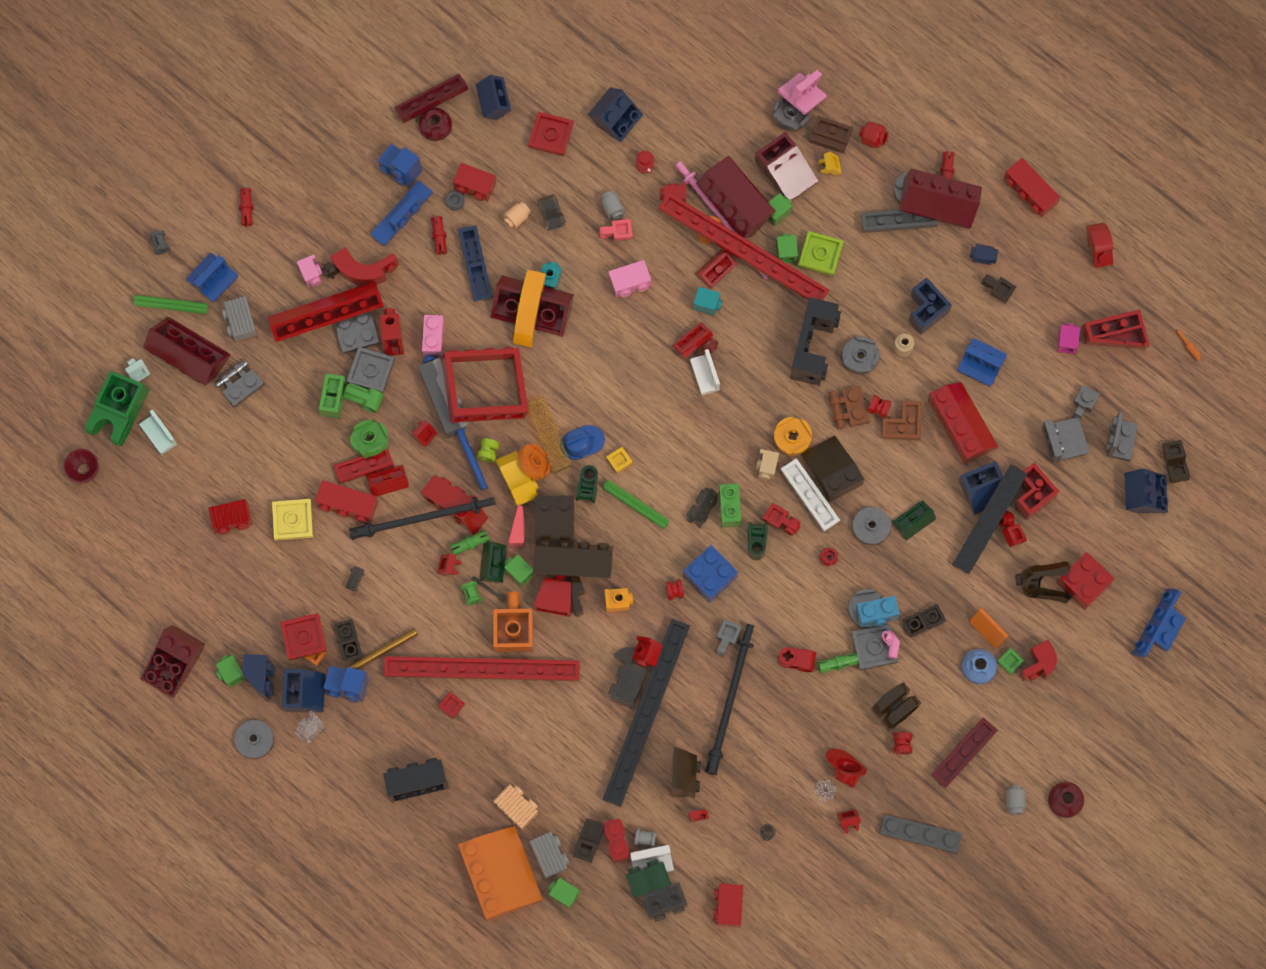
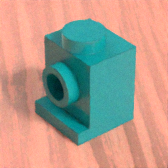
[541,261,562,290]

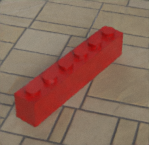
[268,281,384,342]

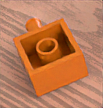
[493,592,534,652]

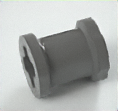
[148,230,170,255]

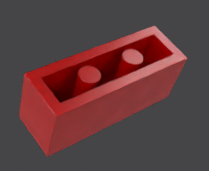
[1004,158,1060,217]
[315,480,379,523]

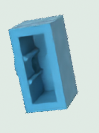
[856,596,900,628]

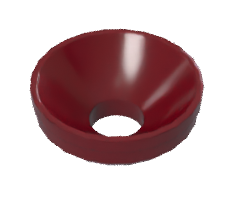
[419,108,452,141]
[64,449,99,484]
[1048,782,1084,818]

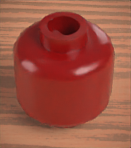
[859,122,888,148]

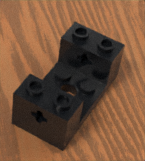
[790,297,841,386]

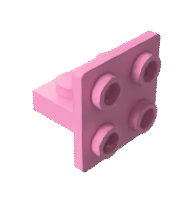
[778,70,827,115]

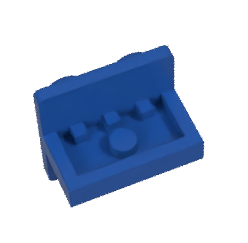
[186,253,238,302]
[957,338,1007,387]

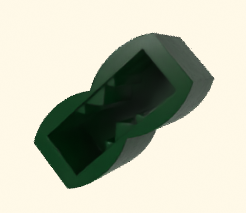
[625,859,671,898]

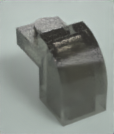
[536,194,566,231]

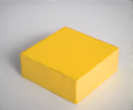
[606,447,633,474]

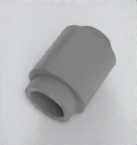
[601,191,625,220]
[1005,785,1026,815]

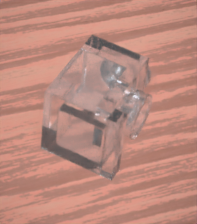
[294,710,326,744]

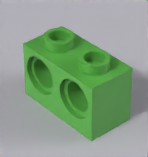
[319,374,347,419]
[719,484,741,528]

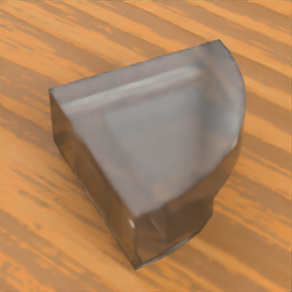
[613,647,636,667]

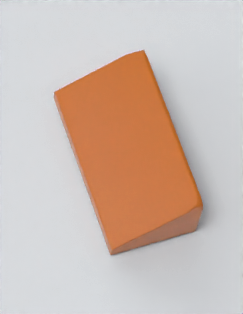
[970,608,1008,649]

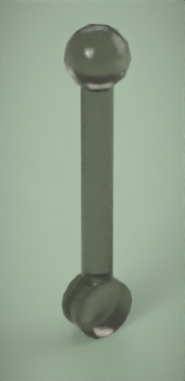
[471,576,506,602]

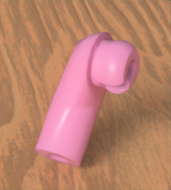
[881,630,900,659]

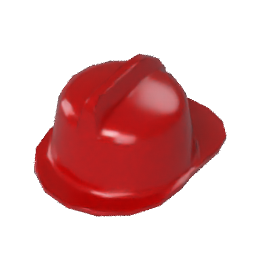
[826,749,867,788]

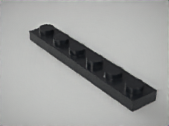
[952,464,1027,574]

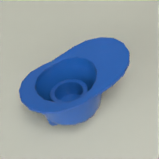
[560,425,605,460]

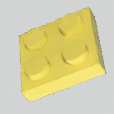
[272,499,313,541]

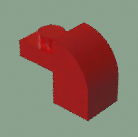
[1086,223,1114,268]
[1020,639,1057,681]

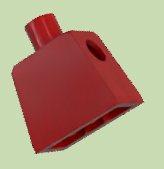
[380,308,405,356]
[534,575,572,617]

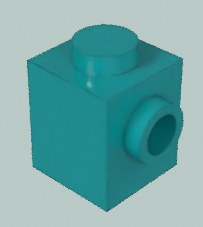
[693,287,723,316]

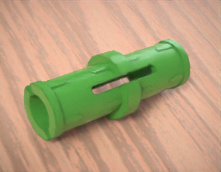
[450,529,490,555]
[817,652,858,674]

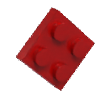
[528,111,574,156]
[280,613,327,661]

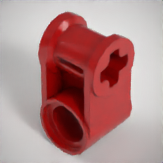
[778,647,816,673]

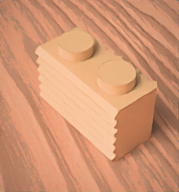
[493,784,538,830]

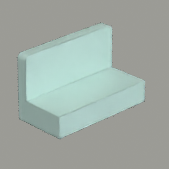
[139,409,177,455]

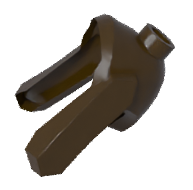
[1015,561,1072,604]

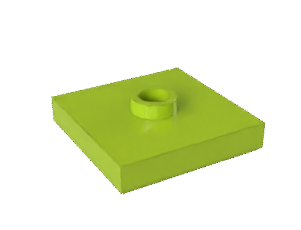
[798,231,844,277]

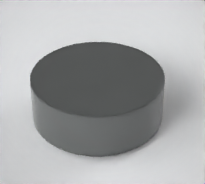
[446,191,465,211]

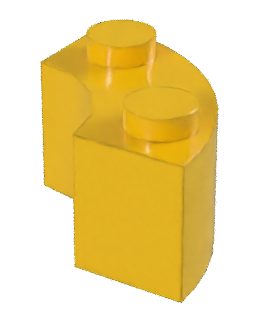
[496,451,539,506]

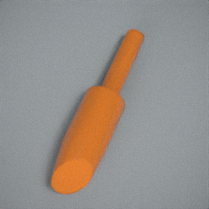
[1177,330,1201,361]

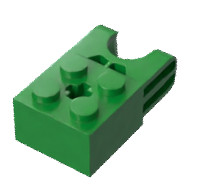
[85,370,150,447]

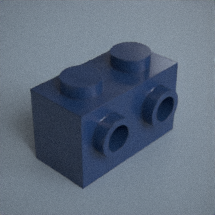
[476,75,512,120]

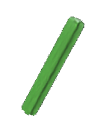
[133,295,208,314]
[603,480,669,529]

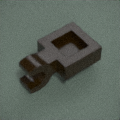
[981,274,1016,304]

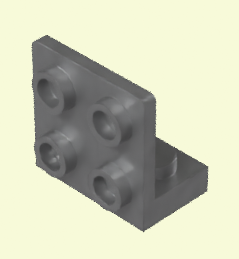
[1105,411,1138,462]
[1042,417,1089,463]

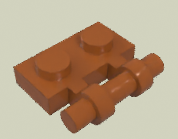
[829,386,869,429]

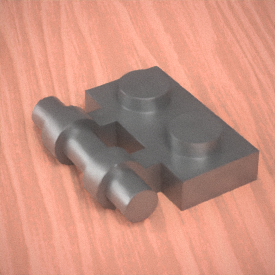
[214,359,264,408]

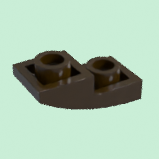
[902,604,947,638]
[334,619,363,662]

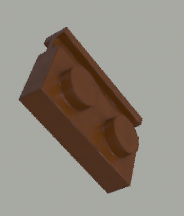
[809,116,853,153]

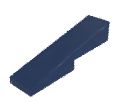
[458,225,493,302]

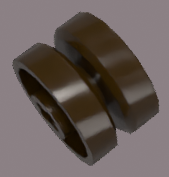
[871,682,922,731]

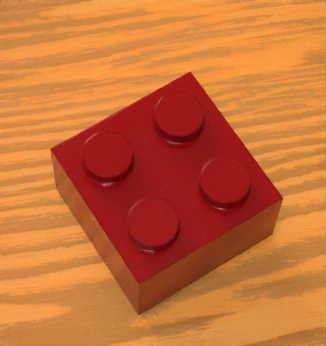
[1057,552,1115,610]

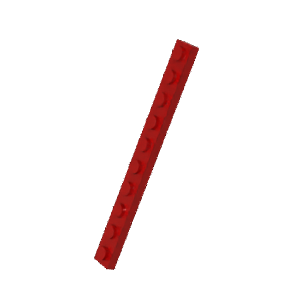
[659,193,829,301]
[384,656,580,681]

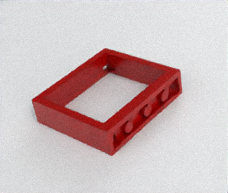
[441,347,529,423]

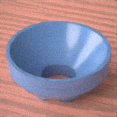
[961,649,997,684]

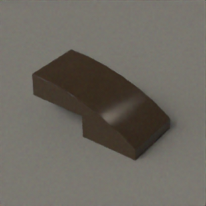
[1162,440,1190,483]
[572,576,585,617]
[573,818,605,863]

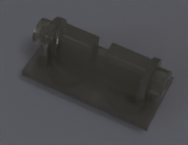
[686,487,719,528]

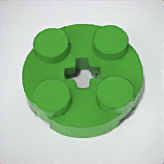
[350,420,389,458]

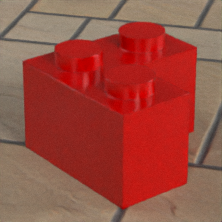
[1015,462,1059,520]

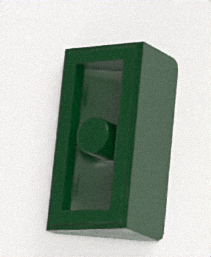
[892,500,936,540]
[479,542,507,583]

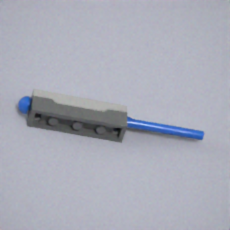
[418,355,488,491]

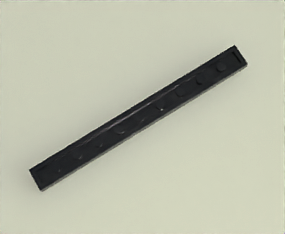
[603,619,690,807]

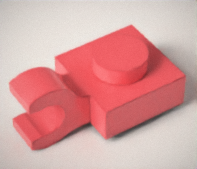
[599,219,633,241]

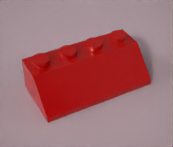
[928,382,998,464]

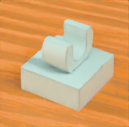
[125,358,150,382]

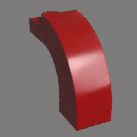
[330,248,399,285]

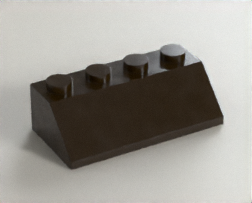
[533,539,613,578]

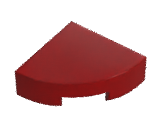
[689,810,709,822]

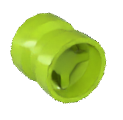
[477,438,500,463]

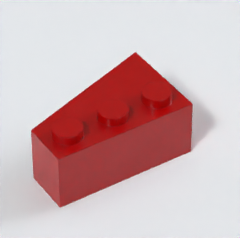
[1081,309,1150,349]
[420,475,488,535]

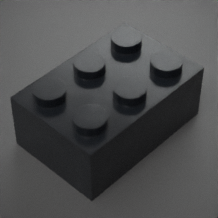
[383,758,449,803]

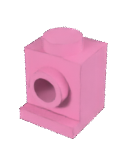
[297,255,322,287]

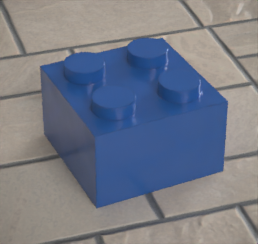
[683,545,738,603]

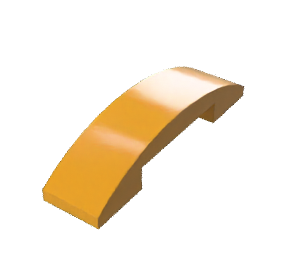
[513,270,546,347]

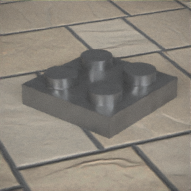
[335,311,380,354]
[347,347,395,394]
[851,624,898,670]

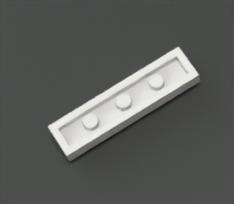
[780,458,840,532]

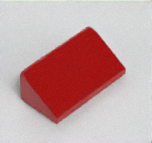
[695,249,737,289]
[366,465,409,496]

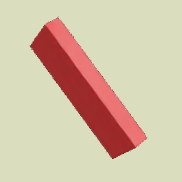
[333,448,394,484]

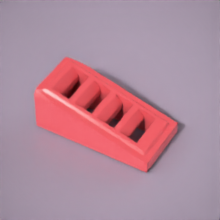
[508,505,525,548]

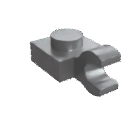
[1073,385,1100,420]
[716,619,742,657]

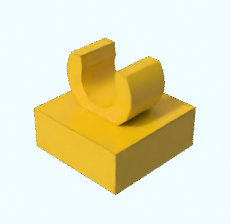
[819,152,842,176]

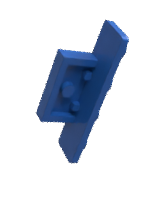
[371,181,433,246]
[1132,588,1186,657]

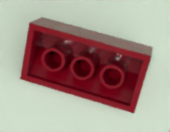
[696,156,776,238]
[899,168,982,229]
[491,275,574,337]
[143,316,231,386]

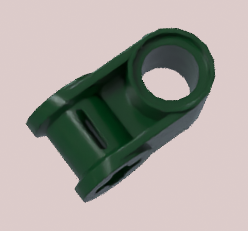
[576,465,598,504]
[748,522,768,560]

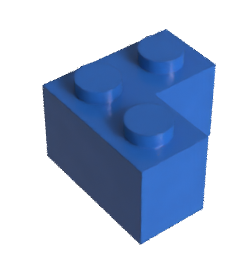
[378,143,422,188]
[324,666,369,703]

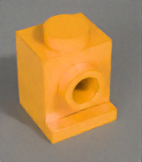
[605,588,633,612]

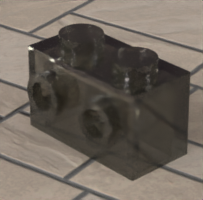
[642,882,688,922]

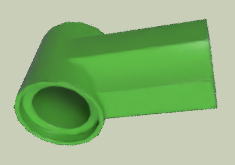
[343,382,384,413]

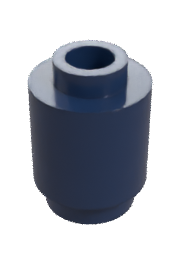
[970,244,998,265]

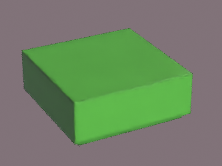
[997,647,1024,676]

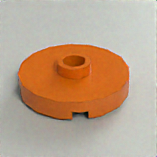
[518,443,550,480]

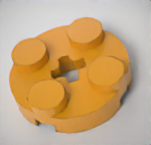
[774,417,812,456]

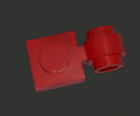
[762,502,801,536]
[998,511,1027,547]

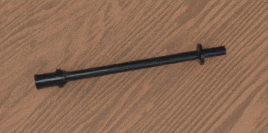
[349,497,496,540]
[705,624,754,775]

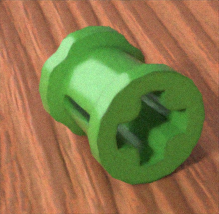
[460,581,482,606]

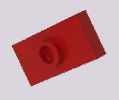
[672,322,713,359]

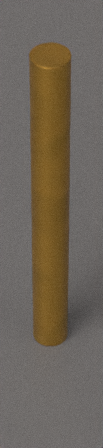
[348,628,418,669]

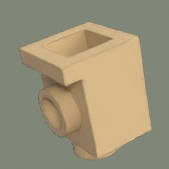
[756,449,779,481]

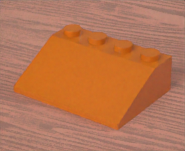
[458,826,543,922]

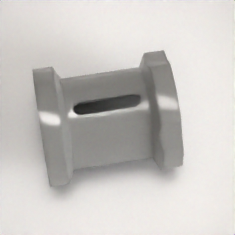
[634,828,657,848]

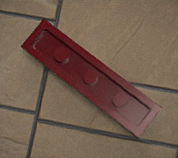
[394,74,469,123]
[931,717,998,789]

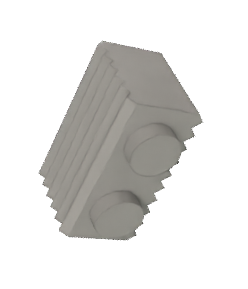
[222,296,257,342]
[529,832,570,879]

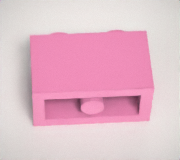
[608,260,651,298]
[422,315,445,359]

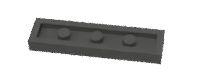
[861,210,938,233]
[880,815,962,854]

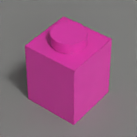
[1057,323,1080,354]

